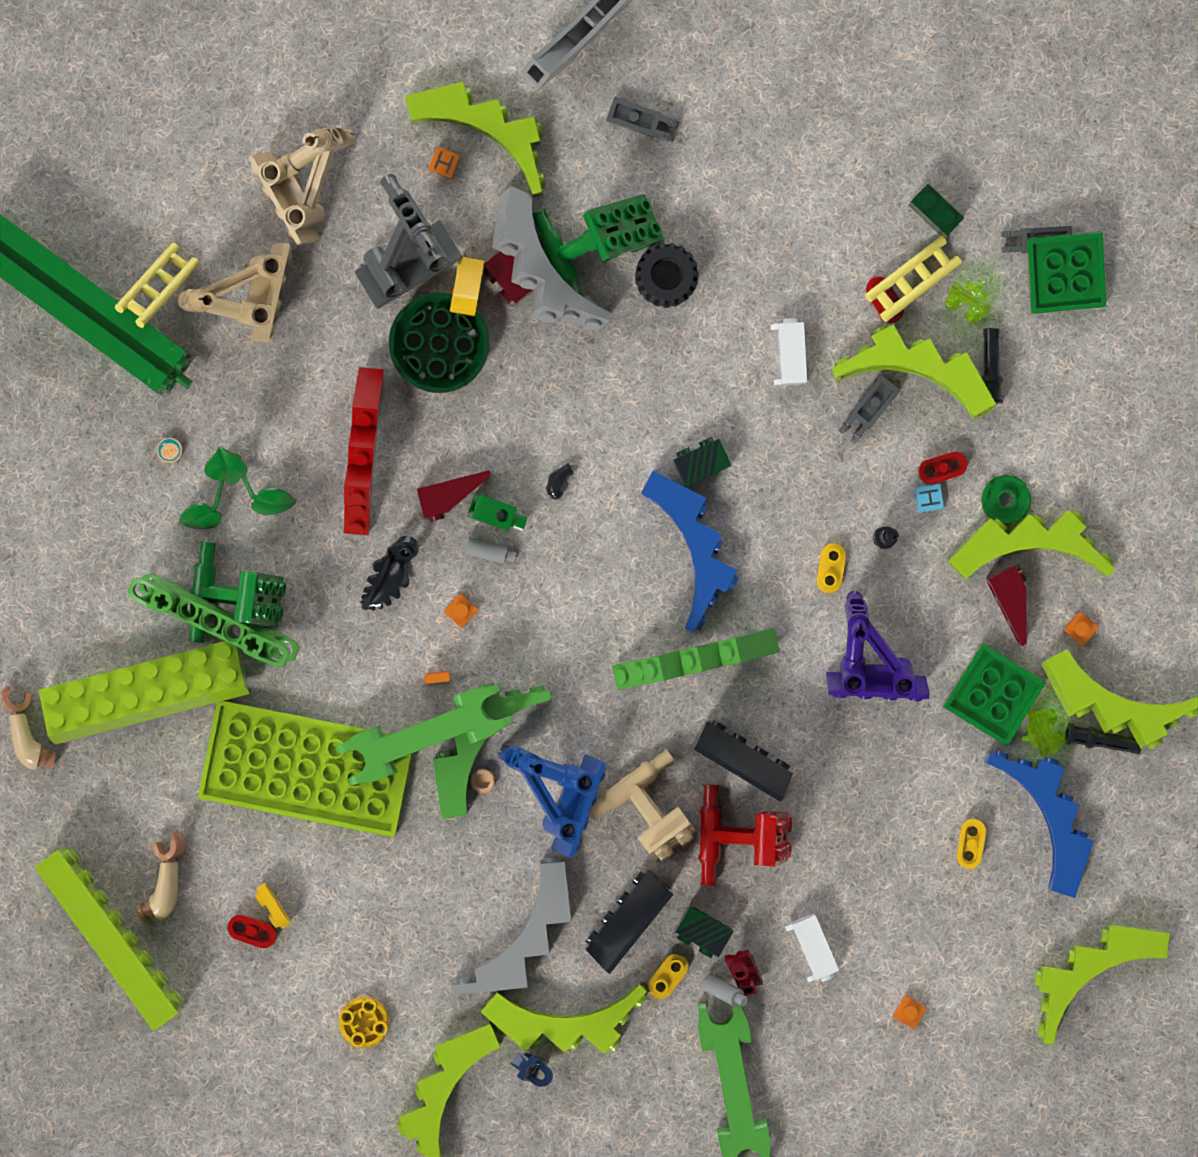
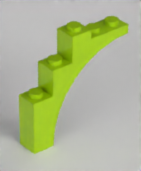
[405,82,546,197]
[832,324,996,421]
[946,510,1116,579]
[1041,649,1198,750]
[1034,923,1170,1045]
[480,982,647,1054]
[396,1021,501,1157]

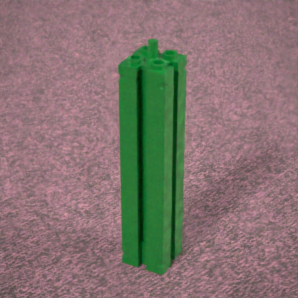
[0,214,193,395]

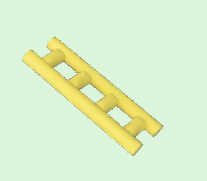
[865,236,962,322]
[115,243,200,328]

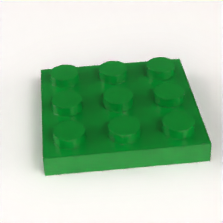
[1026,231,1107,314]
[942,643,1046,747]

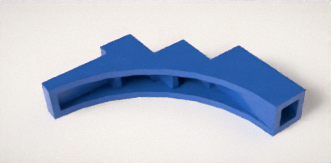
[641,471,739,633]
[984,750,1094,898]

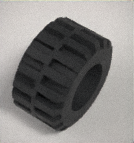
[635,243,698,308]

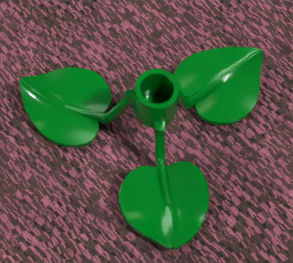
[179,446,297,529]

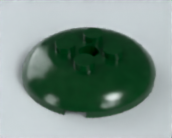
[389,292,489,393]

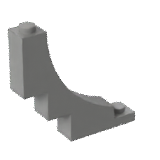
[451,856,571,996]

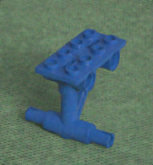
[498,745,606,859]

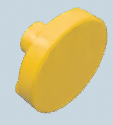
[339,997,389,1048]

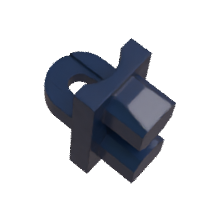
[511,1052,553,1087]

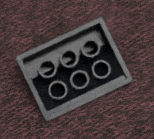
[691,719,793,802]
[585,870,674,974]

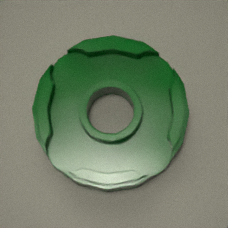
[981,475,1031,525]

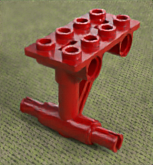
[698,784,792,886]

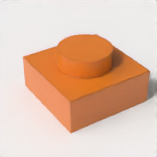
[443,593,478,628]
[1063,611,1099,647]
[892,995,927,1030]

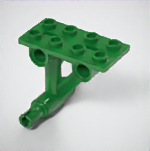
[532,194,664,297]
[188,541,286,643]

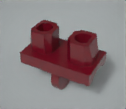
[725,949,763,996]

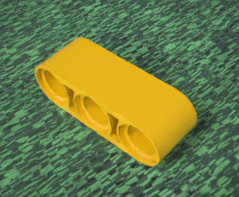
[450,256,484,316]

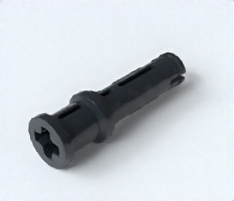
[982,328,1003,405]
[872,526,899,549]
[1064,723,1142,755]

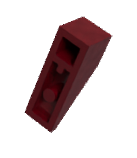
[417,470,491,522]
[985,565,1027,646]

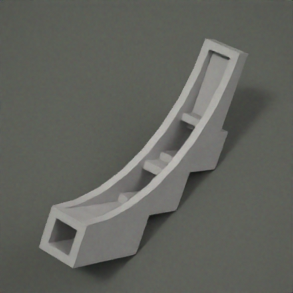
[521,0,632,89]
[492,186,611,331]

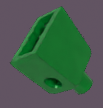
[467,494,527,531]

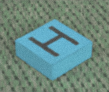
[915,484,944,512]

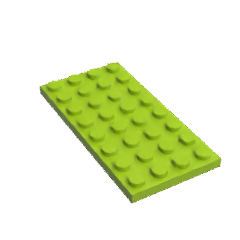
[197,701,412,838]

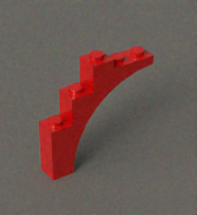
[344,367,384,536]

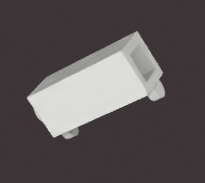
[771,318,807,385]
[785,913,839,982]

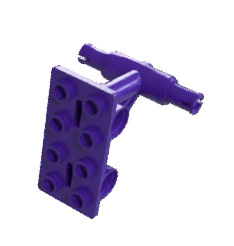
[826,591,930,702]

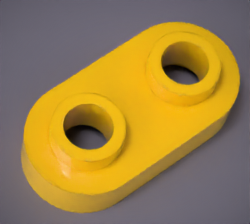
[816,543,846,593]
[956,818,986,869]
[255,882,292,930]
[648,953,688,999]

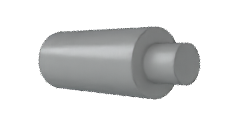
[465,537,516,564]
[702,974,748,1007]

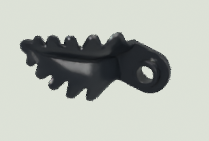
[360,536,419,611]

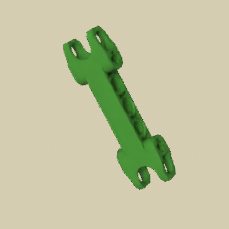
[127,574,300,667]
[336,684,514,786]
[698,1002,771,1157]

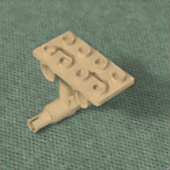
[248,126,356,245]
[175,243,292,343]
[589,749,697,862]

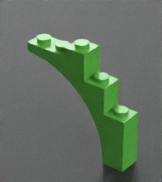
[612,628,780,690]
[433,683,551,819]

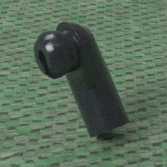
[546,463,574,500]

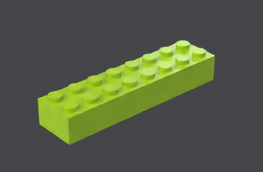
[39,641,250,745]
[34,846,184,1032]

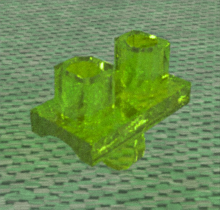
[945,280,992,324]
[1022,709,1066,756]

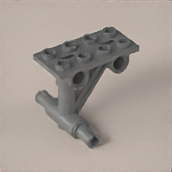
[355,174,463,309]

